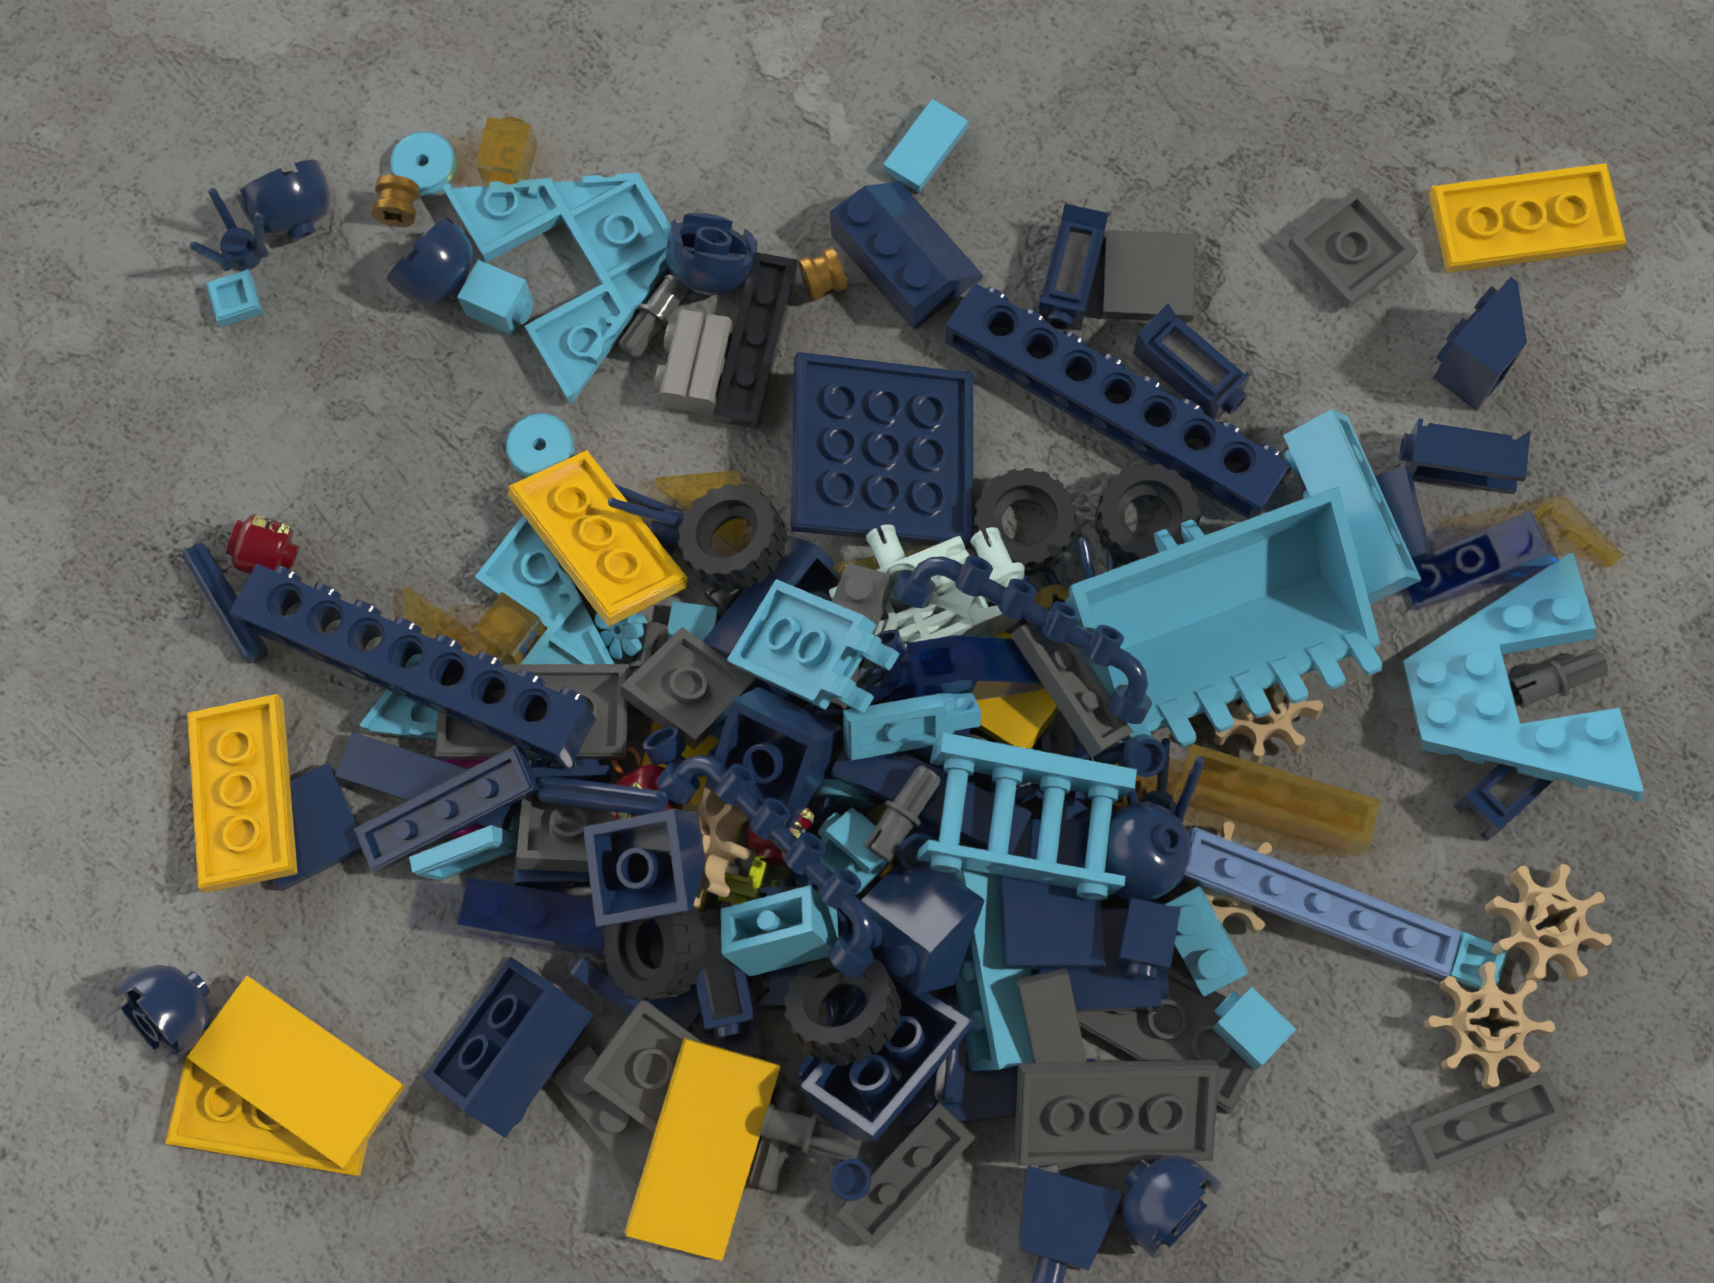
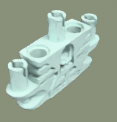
[829,524,1025,684]

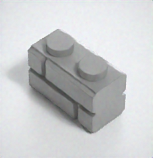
[654,309,734,417]

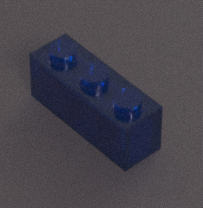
[457,877,606,958]

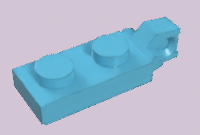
[843,693,981,760]

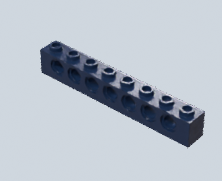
[945,282,1290,519]
[229,564,596,769]

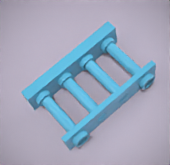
[917,733,1137,900]

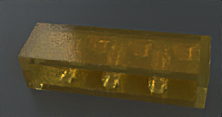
[1173,744,1381,857]

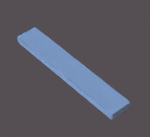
[1183,827,1461,979]

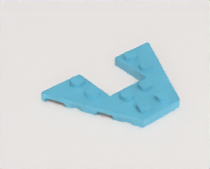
[442,173,671,404]
[359,516,614,741]
[1403,553,1644,802]

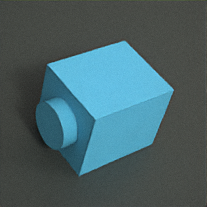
[457,259,533,336]
[1212,987,1296,1070]

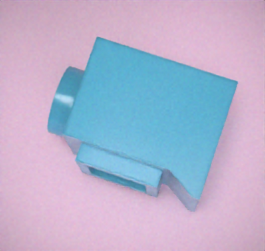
[817,807,889,895]

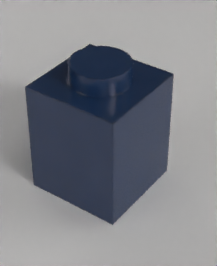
[1116,898,1181,980]

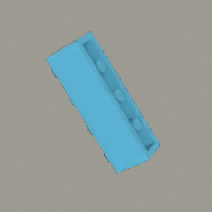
[1283,409,1421,605]
[949,869,1034,1071]

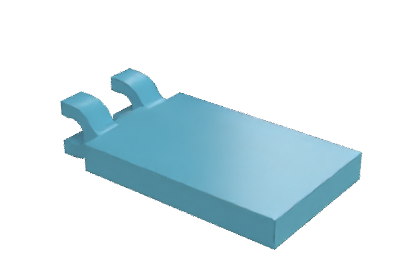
[726,579,899,714]

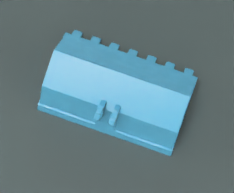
[1064,486,1382,747]

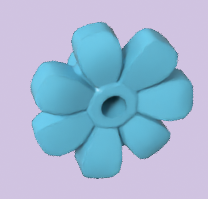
[595,613,647,659]

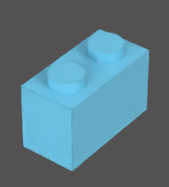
[721,885,838,976]

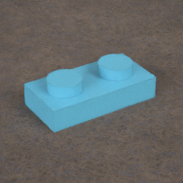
[1162,885,1248,996]

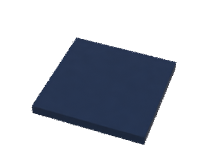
[791,352,974,549]

